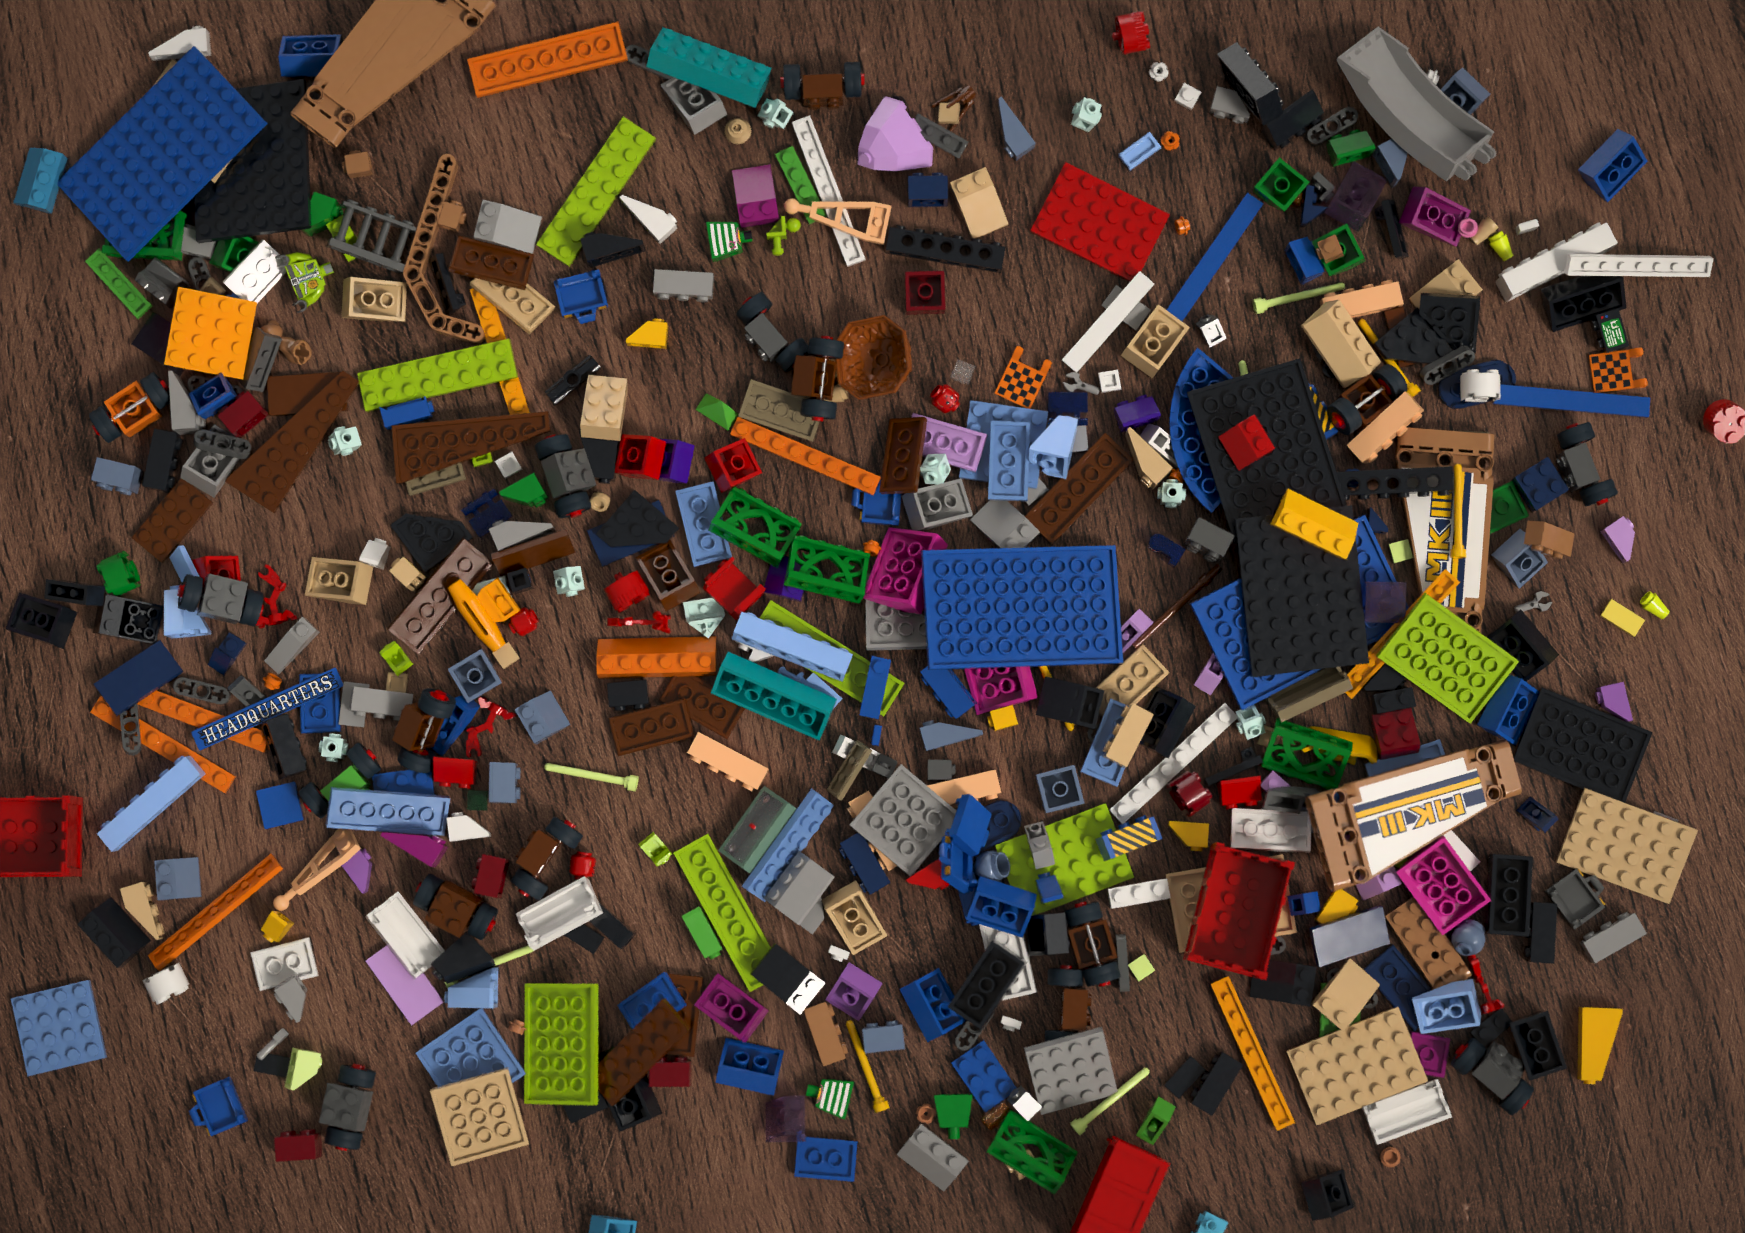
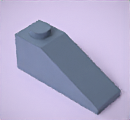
[998,97,1036,161]
[919,720,983,751]

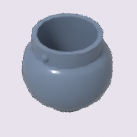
[973,850,1010,882]
[1451,919,1485,956]

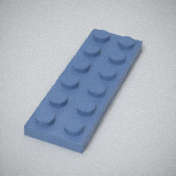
[326,787,450,836]
[742,789,834,902]

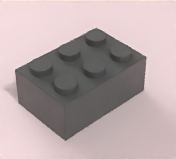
[1183,517,1235,563]

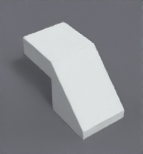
[832,735,881,771]

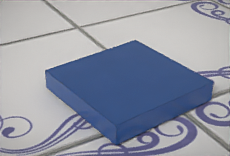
[256,781,304,829]

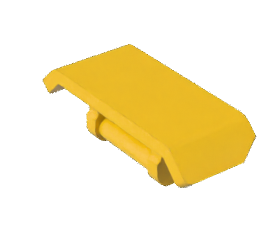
[1301,726,1377,765]

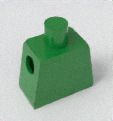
[934,1094,972,1139]

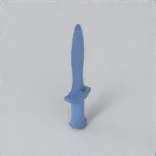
[777,666,835,698]

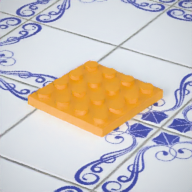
[164,287,257,380]

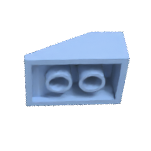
[1412,979,1481,1034]

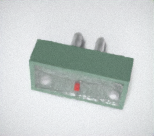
[718,786,797,874]

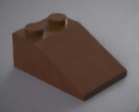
[635,540,700,611]

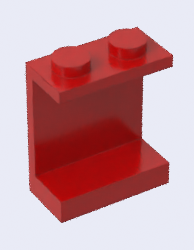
[703,557,766,621]

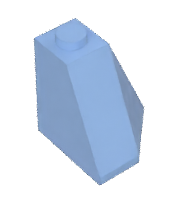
[1029,415,1078,479]
[164,585,211,639]
[444,967,498,1008]

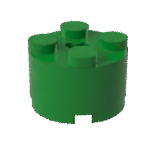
[97,551,141,596]

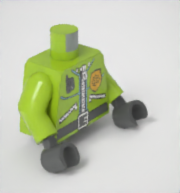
[275,252,334,313]

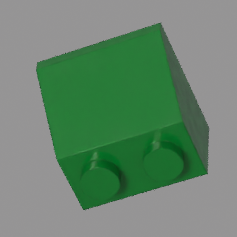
[1326,130,1376,167]
[1253,157,1310,212]
[302,192,343,237]
[1312,224,1365,277]
[209,237,259,273]
[499,473,548,508]

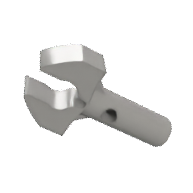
[1063,372,1100,395]
[1514,591,1552,612]
[257,1028,289,1060]

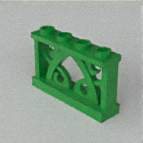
[102,211,187,261]
[708,487,802,568]
[784,535,870,604]
[1261,718,1353,790]
[986,1110,1078,1194]

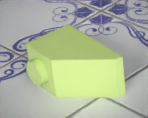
[285,1048,322,1090]

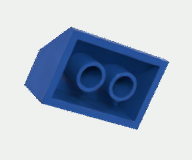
[278,34,341,78]
[1578,129,1648,202]
[1477,674,1539,746]
[966,876,1037,938]
[900,968,967,1042]
[716,1038,784,1096]

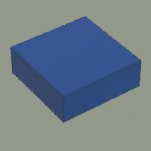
[871,725,882,746]

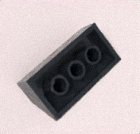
[1540,276,1627,332]
[598,1047,662,1132]

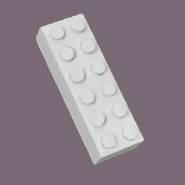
[1495,222,1618,302]

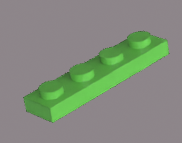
[775,146,827,225]
[85,248,153,319]

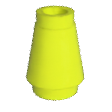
[1488,231,1514,261]
[1640,591,1670,620]

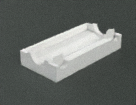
[1230,808,1311,853]
[516,876,603,950]
[365,892,445,980]
[979,924,1037,1001]
[1362,1079,1452,1145]

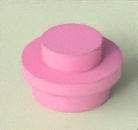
[1458,218,1478,238]

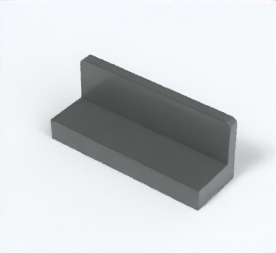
[237,327,282,392]

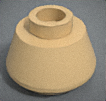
[725,118,751,144]

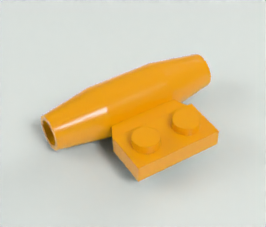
[448,577,520,652]

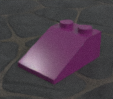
[732,165,779,228]
[1399,187,1471,247]
[380,832,448,867]
[694,973,769,1043]

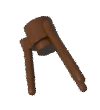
[932,85,977,132]

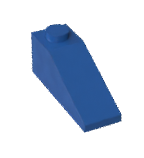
[859,656,891,720]
[431,695,480,756]
[1035,872,1064,903]

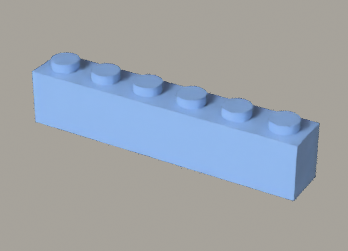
[732,612,853,682]
[97,756,206,852]

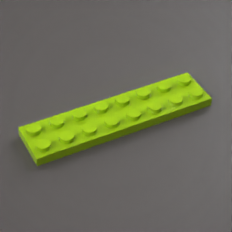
[536,117,656,267]
[357,339,518,412]
[760,600,905,717]
[674,834,771,992]

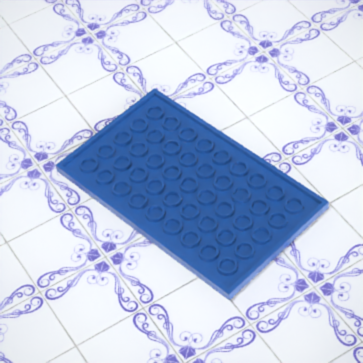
[57,46,268,262]
[1190,515,1409,710]
[921,545,1123,670]

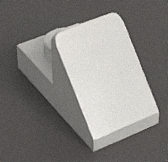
[736,641,774,663]

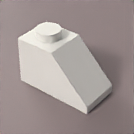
[359,538,390,570]
[447,812,491,842]

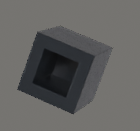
[507,568,534,594]

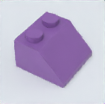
[826,962,883,1021]

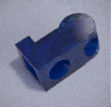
[1148,534,1186,568]

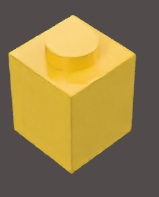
[987,705,1018,731]

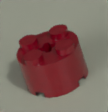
[1167,771,1212,817]

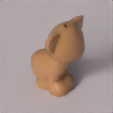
[261,320,312,365]

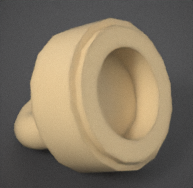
[590,492,610,512]

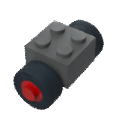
[736,292,809,372]
[1556,422,1618,506]
[535,434,597,518]
[177,574,264,626]
[1451,1038,1534,1115]
[319,1063,376,1151]

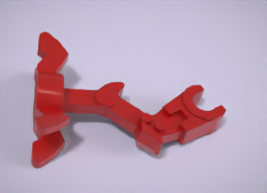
[256,565,297,629]
[607,611,671,634]
[466,697,516,758]
[1467,955,1505,1015]

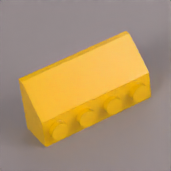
[1270,489,1358,559]

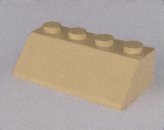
[1301,300,1381,388]

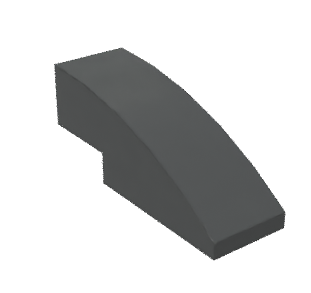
[1262,786,1319,814]

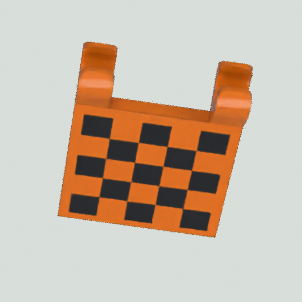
[994,346,1052,409]
[1589,347,1648,393]

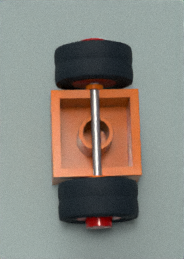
[89,372,170,443]

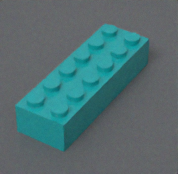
[646,27,772,108]
[711,652,837,741]

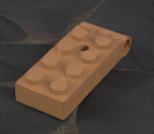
[1385,896,1472,990]

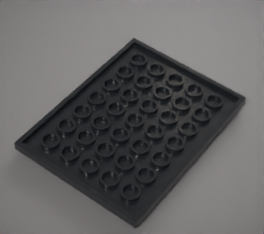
[195,79,311,243]
[1186,358,1347,544]
[1234,505,1369,677]

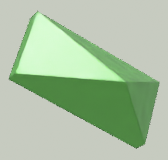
[695,393,739,431]

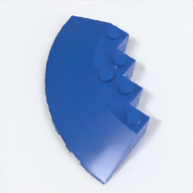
[1169,348,1233,513]

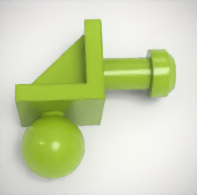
[766,216,801,256]

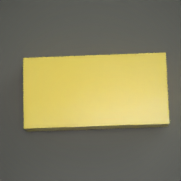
[1600,599,1645,637]

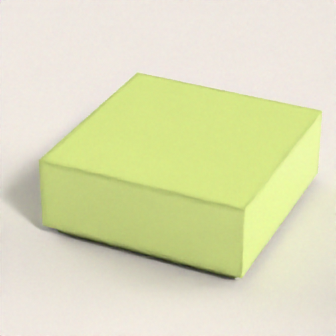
[1388,539,1413,564]
[1128,954,1155,982]

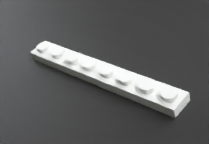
[792,115,865,267]
[1564,254,1714,277]
[1109,703,1237,824]

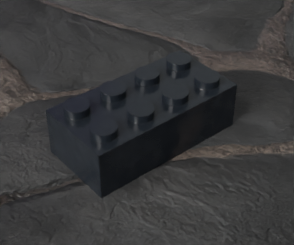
[1217,42,1283,125]
[1485,854,1533,936]
[948,940,1028,1030]

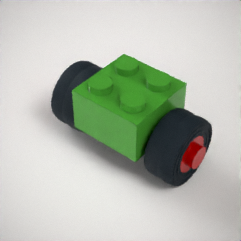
[298,742,381,819]

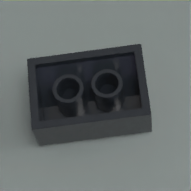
[1261,89,1324,150]
[1487,609,1559,682]
[1139,686,1196,758]
[77,897,152,968]
[1509,1010,1567,1081]

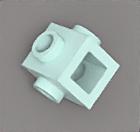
[1071,97,1102,132]
[758,99,793,129]
[328,426,362,456]
[920,454,951,485]
[1157,479,1186,508]
[553,566,585,597]
[1236,705,1266,740]
[319,733,349,762]

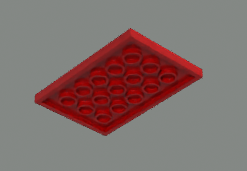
[1030,162,1170,282]

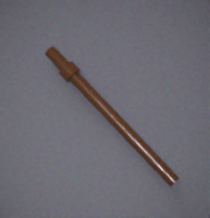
[1132,564,1222,650]

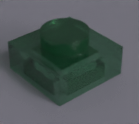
[467,790,488,811]

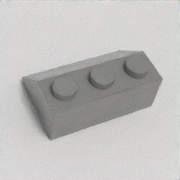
[764,851,835,925]
[896,1123,969,1191]

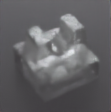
[950,359,976,385]

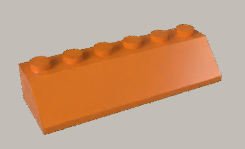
[597,636,717,679]

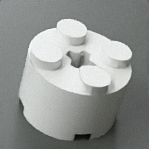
[1460,369,1501,402]
[142,963,189,1005]

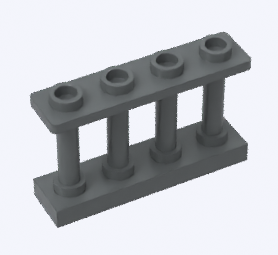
[326,199,417,274]

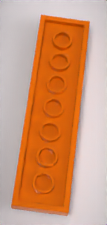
[467,22,627,98]

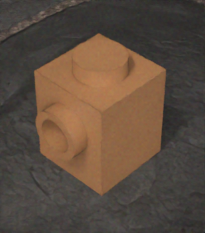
[342,150,373,178]
[437,200,467,233]
[1316,235,1344,263]

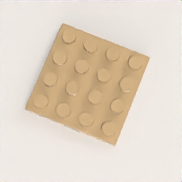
[430,1067,529,1167]

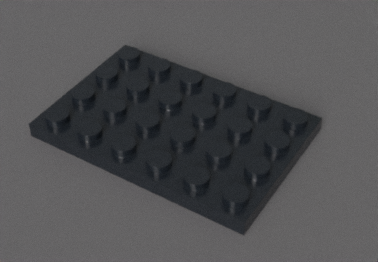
[1513,688,1653,802]

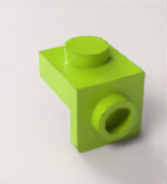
[379,641,413,676]
[638,832,672,867]

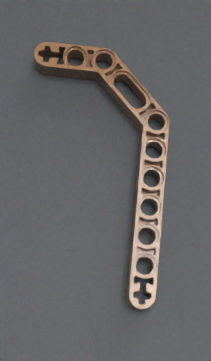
[403,154,485,345]

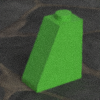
[682,907,723,960]

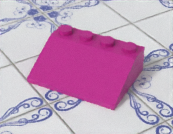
[863,527,948,614]
[964,667,1038,715]
[1395,835,1491,936]

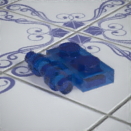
[1048,392,1088,426]
[461,488,513,538]

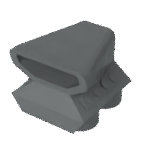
[135,257,191,309]

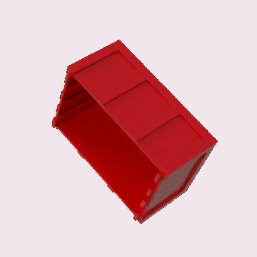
[0,796,83,877]
[1183,842,1295,980]
[1070,1135,1170,1233]

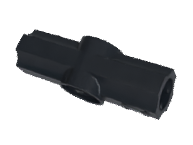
[545,355,601,405]

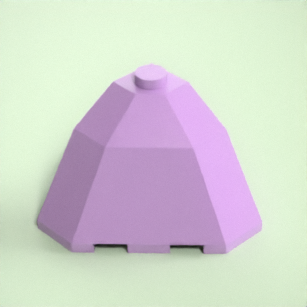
[858,96,933,171]

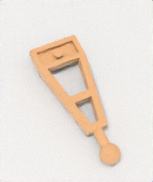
[784,198,891,245]
[273,829,361,911]

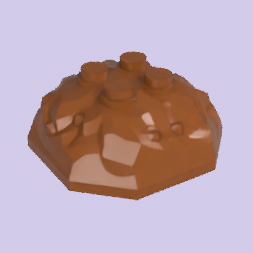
[835,315,912,400]

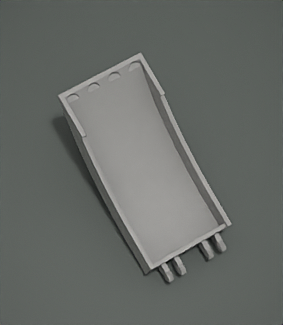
[1337,27,1497,181]

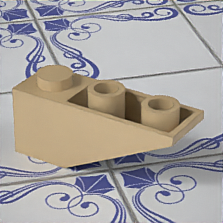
[120,882,164,940]

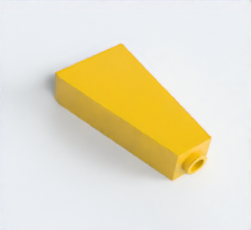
[1577,1007,1623,1084]

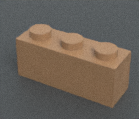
[1524,521,1574,559]
[804,1001,848,1066]

